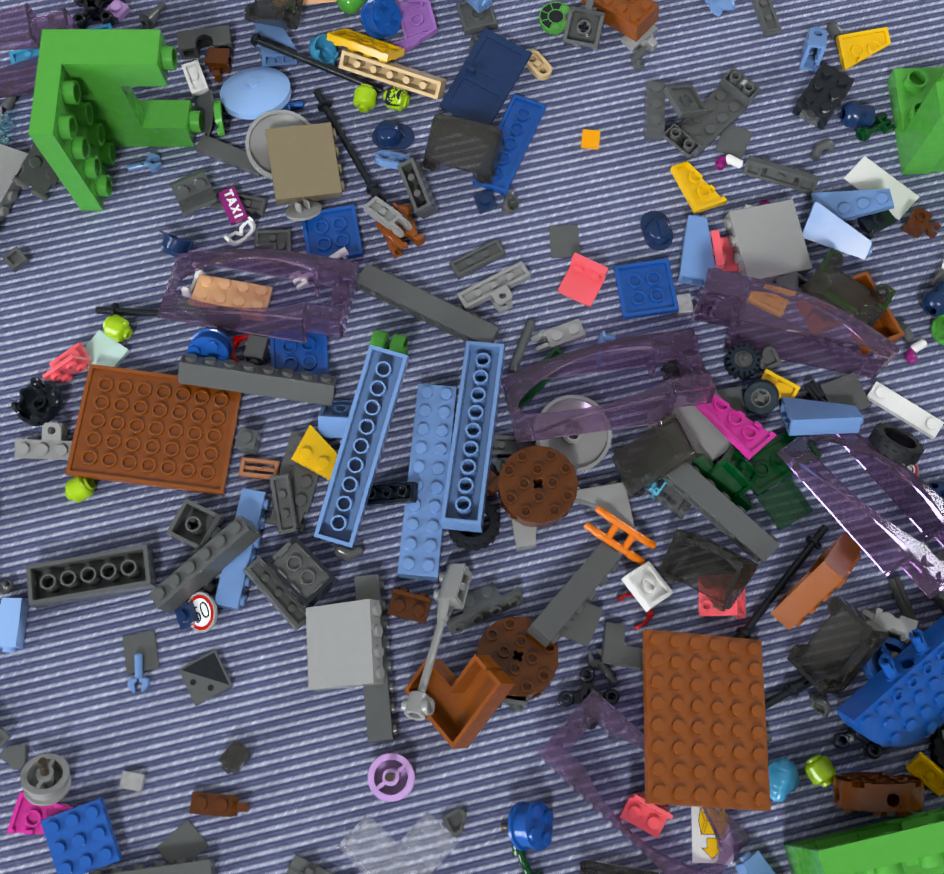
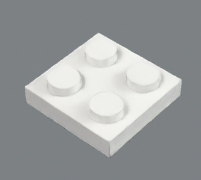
[621,561,674,612]

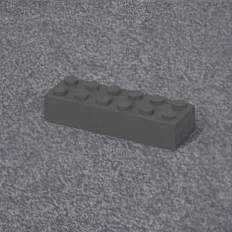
[26,544,157,609]

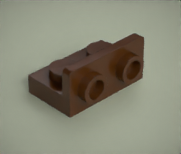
[387,587,432,624]

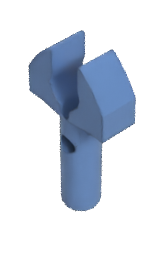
[127,153,163,173]
[128,653,150,693]

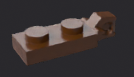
[189,792,250,817]

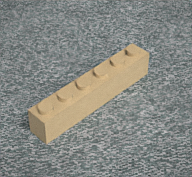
[339,49,447,100]

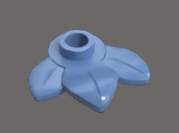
[705,0,735,17]

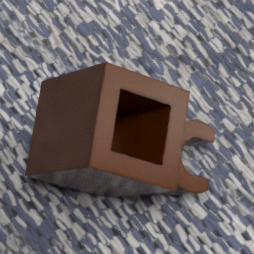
[205,47,233,82]
[901,206,941,238]

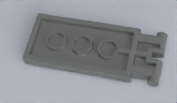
[12,143,59,202]
[265,431,330,532]

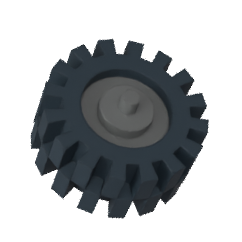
[724,343,761,380]

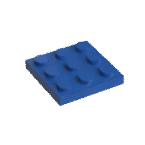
[302,204,363,266]
[613,258,679,320]
[269,325,330,375]
[41,797,123,874]

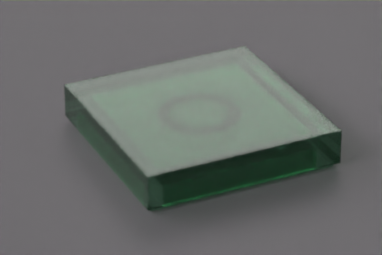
[757,478,813,531]

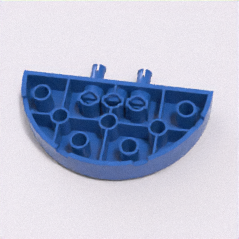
[836,615,944,747]

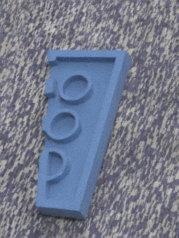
[811,189,894,221]

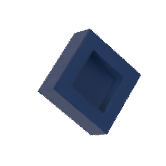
[473,190,497,214]
[174,602,199,630]

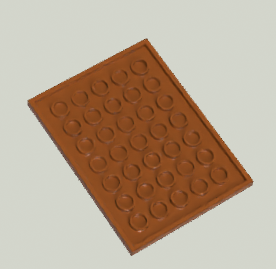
[65,364,242,496]
[642,629,771,811]

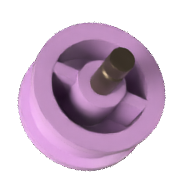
[368,753,415,802]

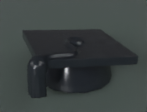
[857,210,897,240]

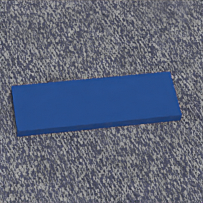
[473,94,547,196]

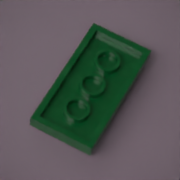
[749,432,822,497]

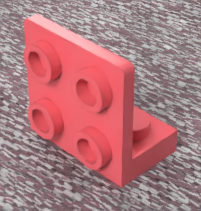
[710,230,739,274]
[558,253,608,307]
[42,342,93,383]
[699,574,746,619]
[619,792,674,838]

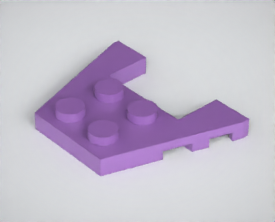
[390,0,438,61]

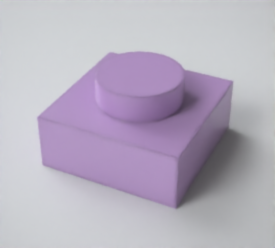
[105,0,131,23]

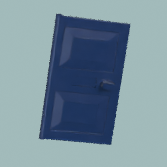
[439,28,532,133]

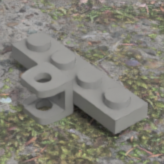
[457,261,531,313]
[14,423,72,460]

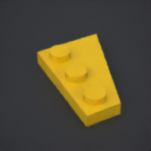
[835,27,891,72]
[670,161,728,214]
[291,425,337,481]

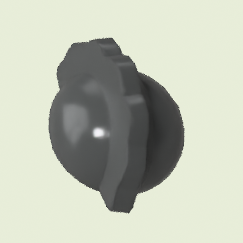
[502,191,519,214]
[809,693,831,718]

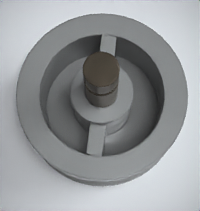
[20,753,72,806]

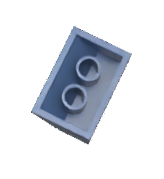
[318,399,353,439]

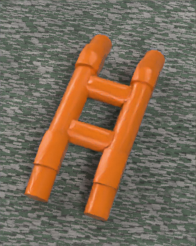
[583,505,656,565]

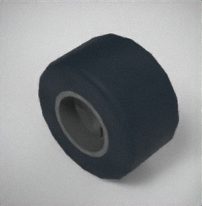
[743,379,779,415]

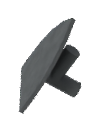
[194,90,225,136]

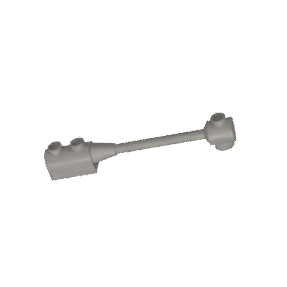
[401,563,473,721]

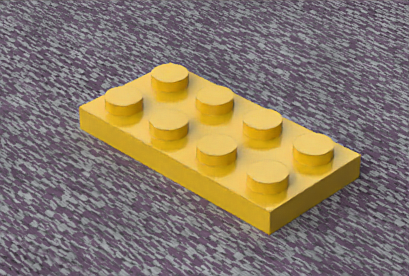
[326,28,405,63]

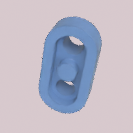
[375,150,411,170]

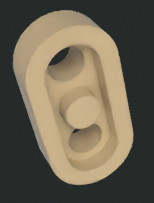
[526,49,552,81]

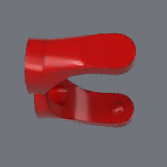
[230,334,257,363]
[617,592,655,630]

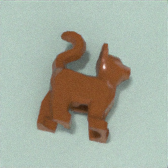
[376,202,425,259]

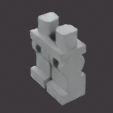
[853,607,918,645]

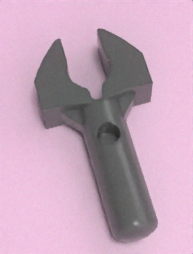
[588,648,617,685]

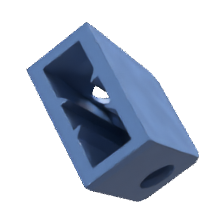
[799,26,827,72]

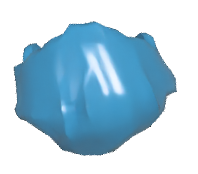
[308,34,339,72]
[768,757,800,802]

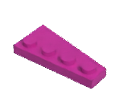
[693,390,777,460]
[6,790,74,835]

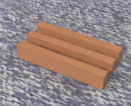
[238,457,281,480]

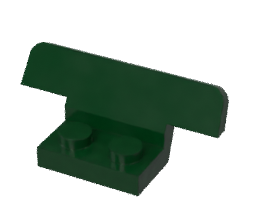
[692,445,760,512]

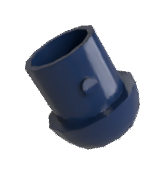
[840,101,876,129]
[921,281,944,317]

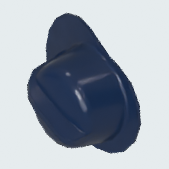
[372,120,415,149]
[640,211,673,250]
[160,231,204,257]

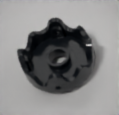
[11,377,63,426]

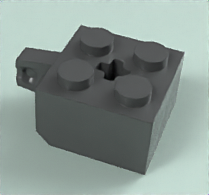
[563,0,606,51]
[166,498,225,551]

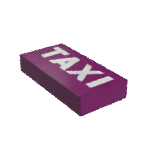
[217,186,248,226]

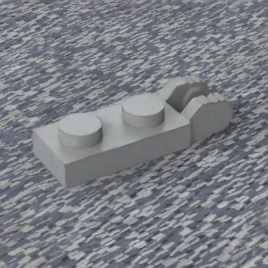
[363,196,412,238]
[531,318,586,353]

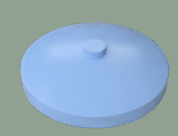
[220,67,292,120]

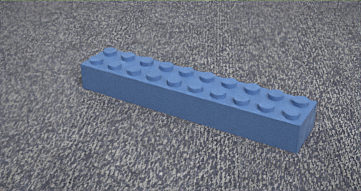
[440,341,505,533]
[314,345,410,548]
[397,384,457,581]

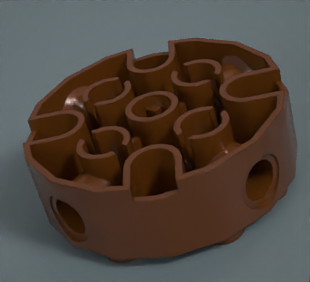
[498,445,578,527]
[476,616,558,701]
[832,772,925,816]

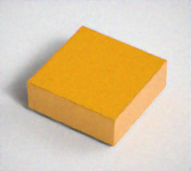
[581,129,600,150]

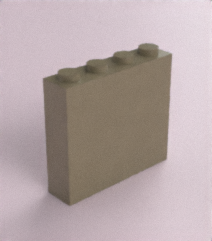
[265,122,345,205]

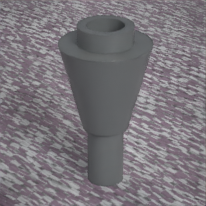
[139,1,166,29]

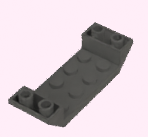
[662,67,761,159]

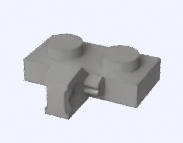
[621,25,658,53]

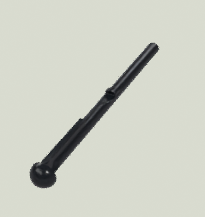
[250,33,384,94]

